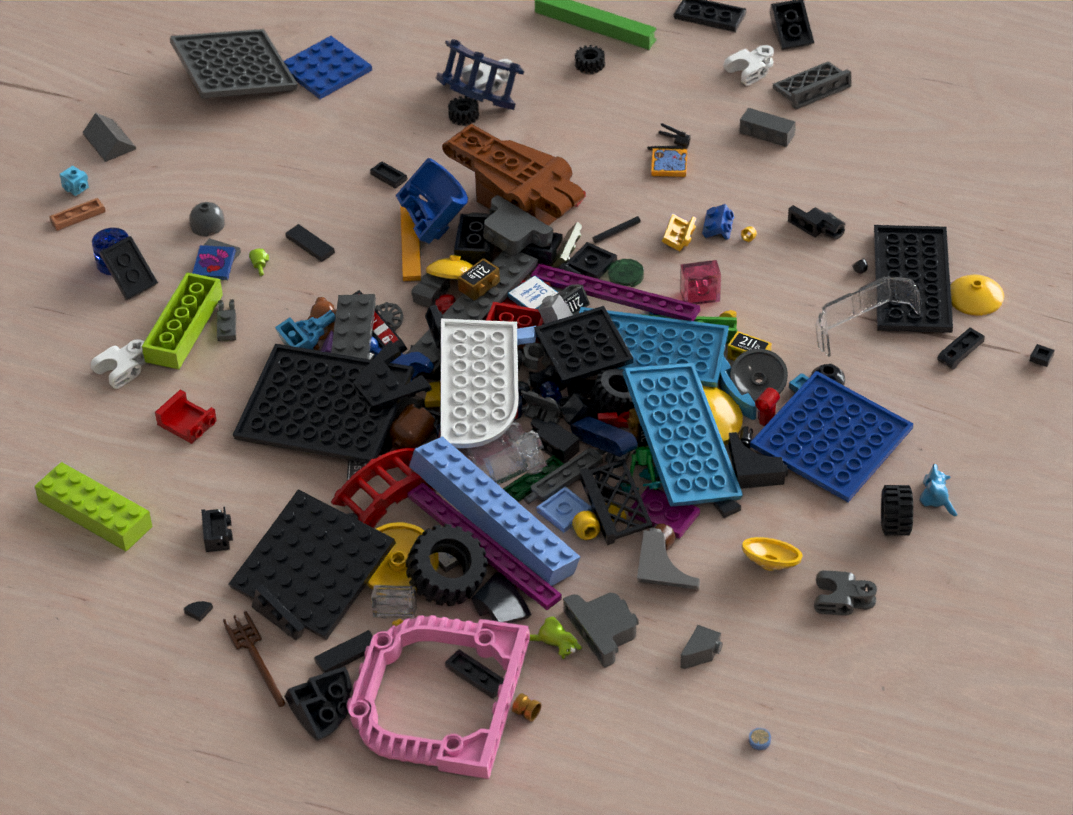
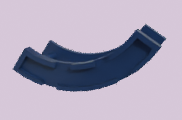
[436,39,524,110]

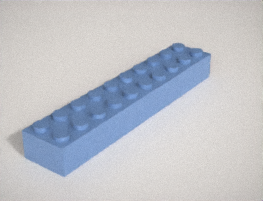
[409,436,580,586]

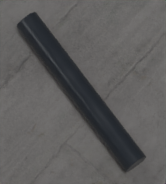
[592,216,641,243]

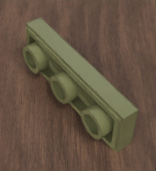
[551,222,582,268]

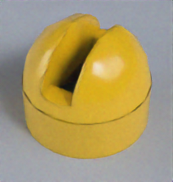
[741,226,757,242]

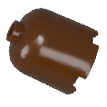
[388,404,436,450]

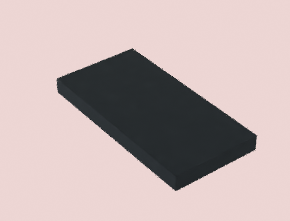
[674,0,746,32]

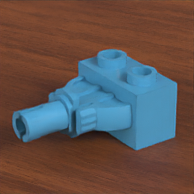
[275,310,336,350]

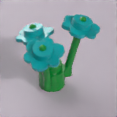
[617,447,662,493]

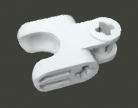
[723,45,774,86]
[461,59,512,92]
[91,339,146,389]

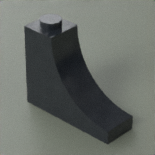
[728,432,788,489]

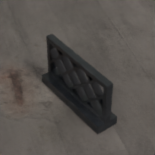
[580,459,653,545]

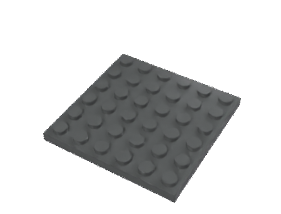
[170,29,298,98]

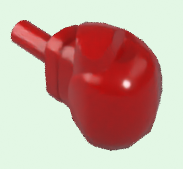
[435,294,455,315]

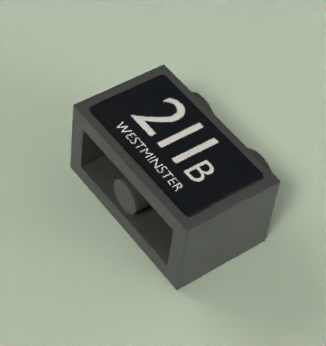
[554,284,590,315]

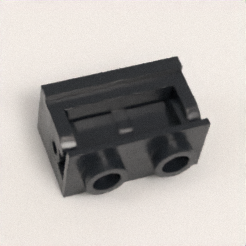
[201,507,233,553]

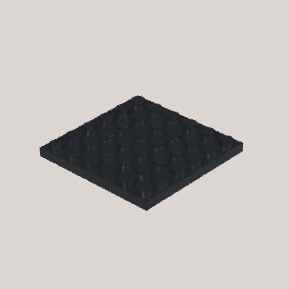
[229,489,396,640]

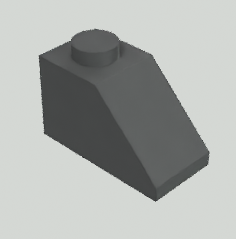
[680,625,723,669]

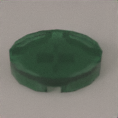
[608,259,644,287]

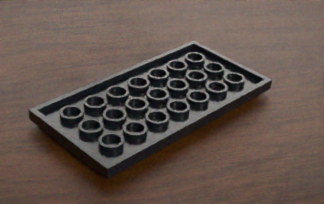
[874,225,953,333]

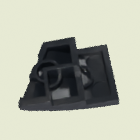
[471,572,532,623]

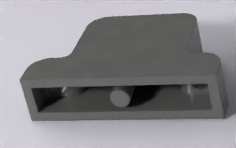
[483,195,554,255]
[563,593,639,668]

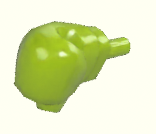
[249,249,269,276]

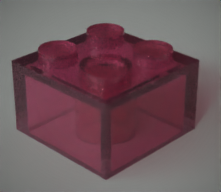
[680,260,721,305]

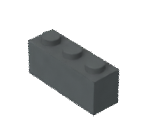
[739,108,796,147]

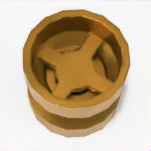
[512,693,541,722]

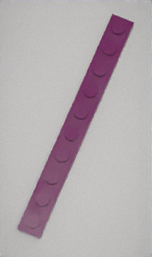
[531,264,701,321]
[408,483,562,610]

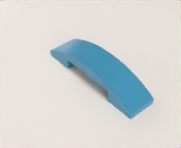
[719,356,757,420]

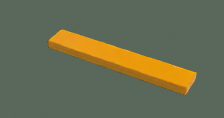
[400,205,421,281]

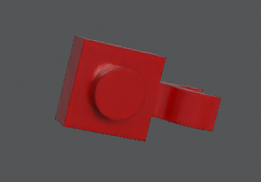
[598,412,629,428]

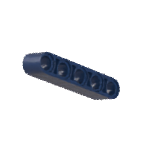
[570,416,638,457]

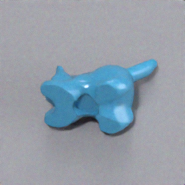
[920,464,957,516]

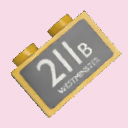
[727,331,772,361]

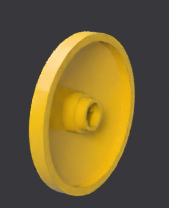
[702,385,743,445]
[367,522,439,594]

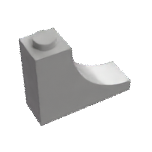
[538,295,573,367]
[637,528,700,590]

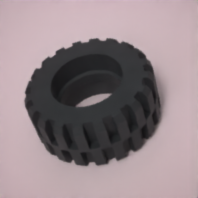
[406,524,488,606]

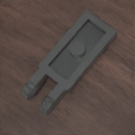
[217,299,236,341]

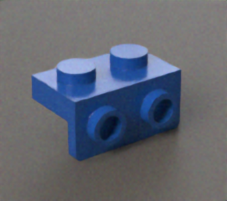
[702,204,734,240]

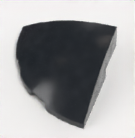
[284,666,352,741]

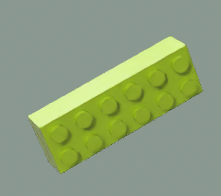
[142,272,223,370]
[34,462,153,551]

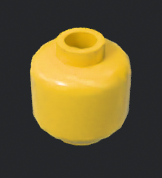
[572,510,601,540]

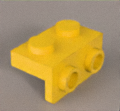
[661,214,696,252]

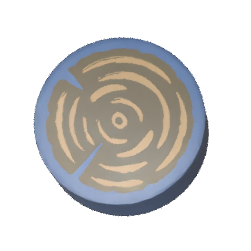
[749,728,771,750]

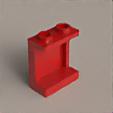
[155,389,217,444]

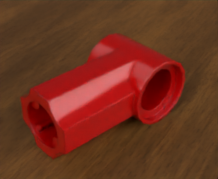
[755,387,780,426]

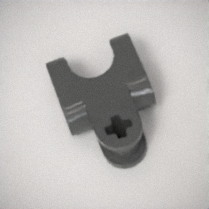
[814,570,877,615]

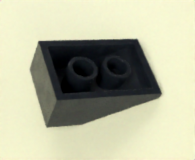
[769,0,814,50]

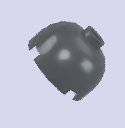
[189,202,225,236]

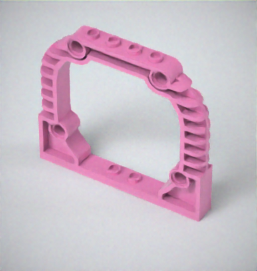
[347,615,530,779]

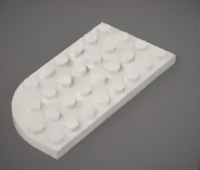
[440,319,518,448]

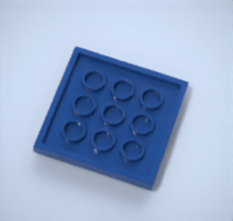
[279,36,372,99]

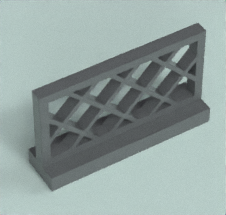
[773,62,852,109]

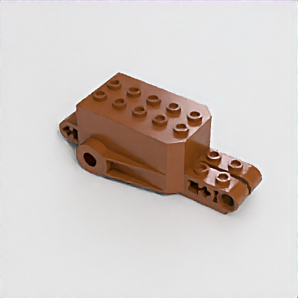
[442,124,585,226]

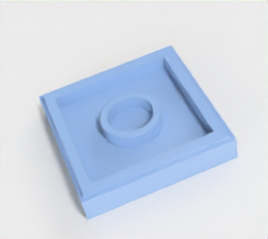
[536,487,593,533]

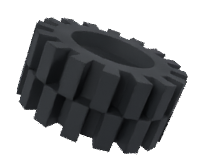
[575,45,605,74]
[448,96,479,126]

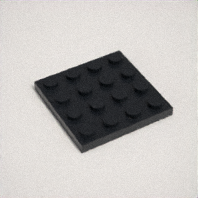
[534,306,634,385]

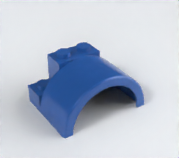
[396,158,468,244]

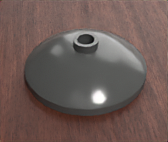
[730,349,788,401]

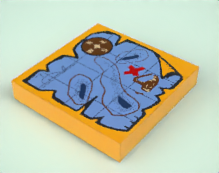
[651,149,687,177]

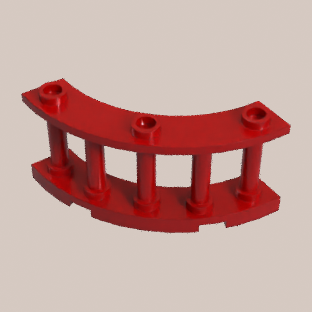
[331,448,436,528]

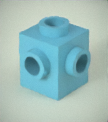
[59,166,89,196]

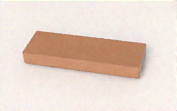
[49,198,106,231]

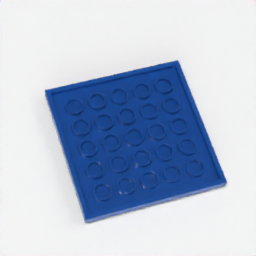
[750,371,914,502]

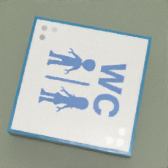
[508,276,558,309]

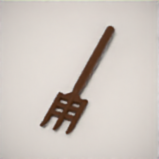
[223,611,285,707]

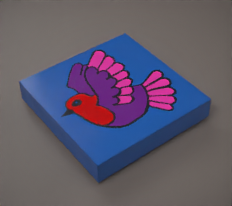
[193,245,236,280]

